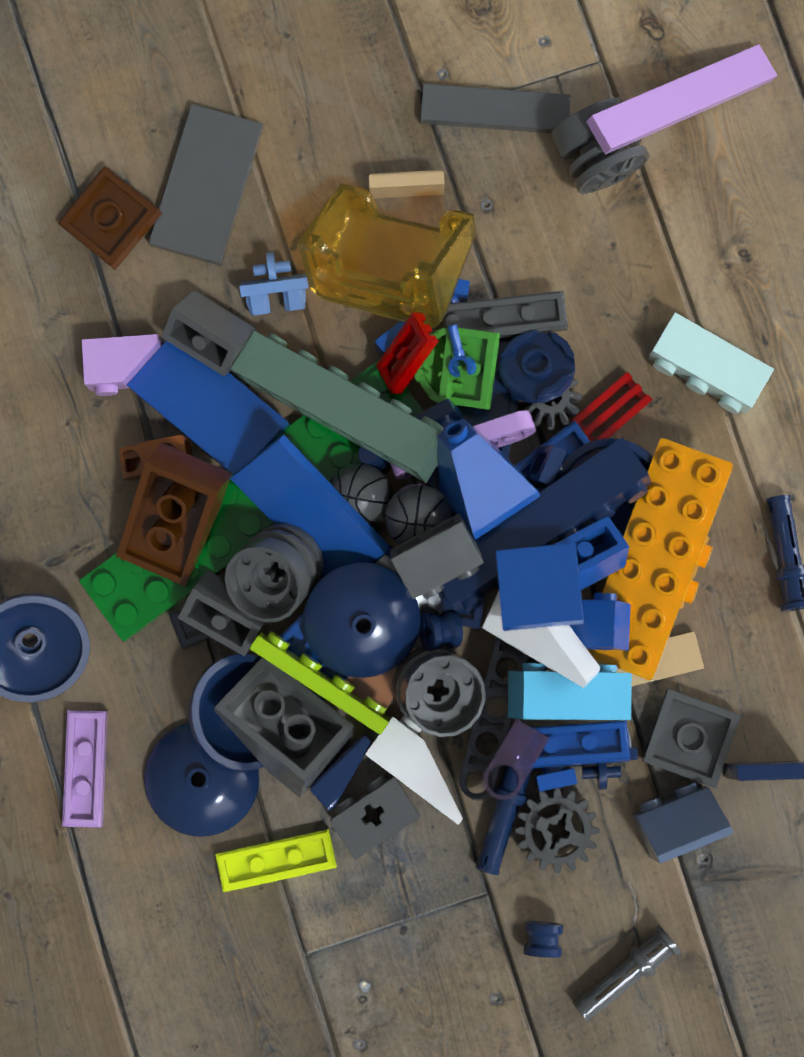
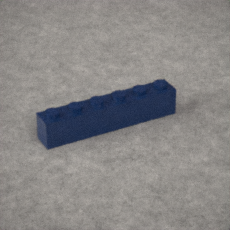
[442,437,652,612]

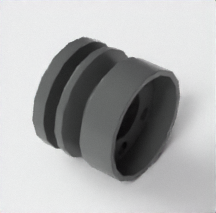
[551,97,650,194]
[224,523,324,622]
[392,647,486,737]

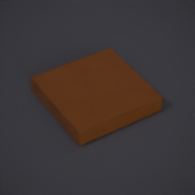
[58,166,162,270]

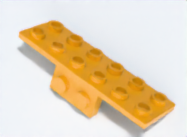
[588,438,733,680]

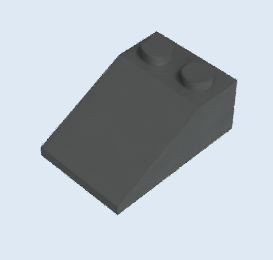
[214,657,354,798]

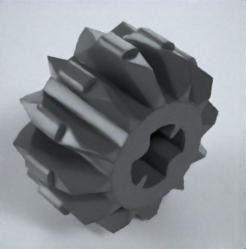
[518,379,582,431]

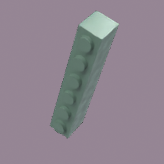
[230,331,444,483]

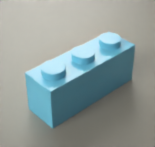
[508,663,632,720]

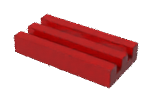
[376,312,438,394]
[570,372,653,442]

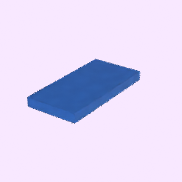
[127,341,289,476]
[230,434,389,575]

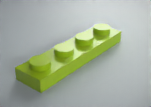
[249,631,390,735]

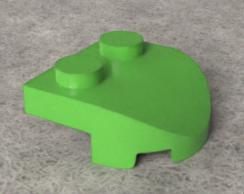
[415,328,500,409]

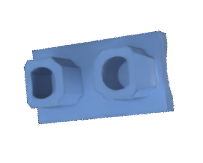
[239,251,309,316]

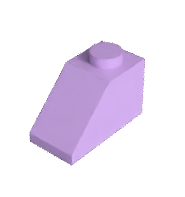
[82,334,163,396]

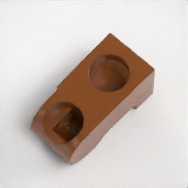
[118,435,193,480]

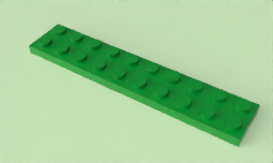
[79,360,424,642]

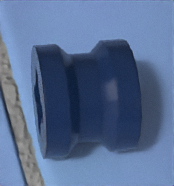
[419,609,463,651]
[523,921,564,958]

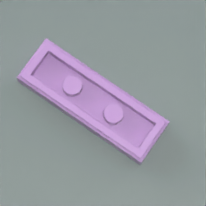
[62,710,108,827]

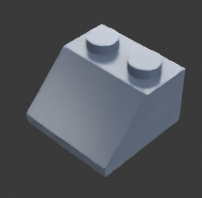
[632,782,734,864]

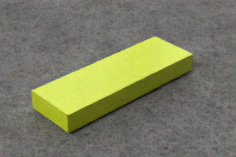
[215,829,337,892]

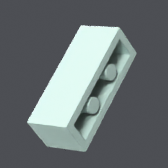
[648,312,774,414]

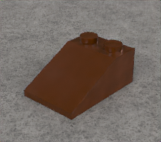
[116,443,232,587]

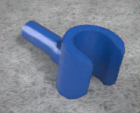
[447,324,476,377]

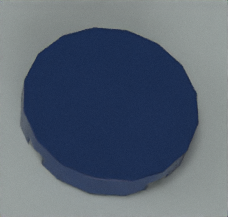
[499,330,576,403]

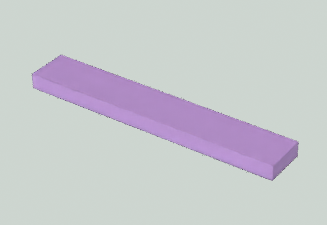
[586,44,778,155]

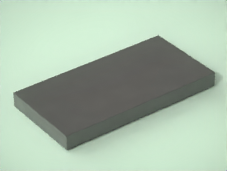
[149,104,264,266]

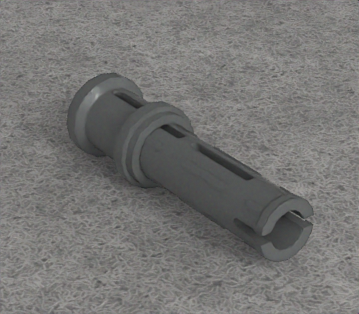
[573,925,682,1022]

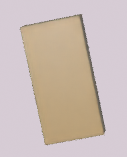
[369,170,445,199]

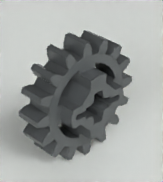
[515,788,600,873]

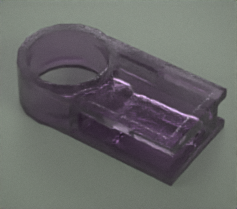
[482,719,549,800]

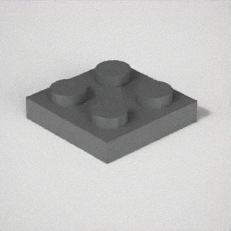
[641,689,741,788]

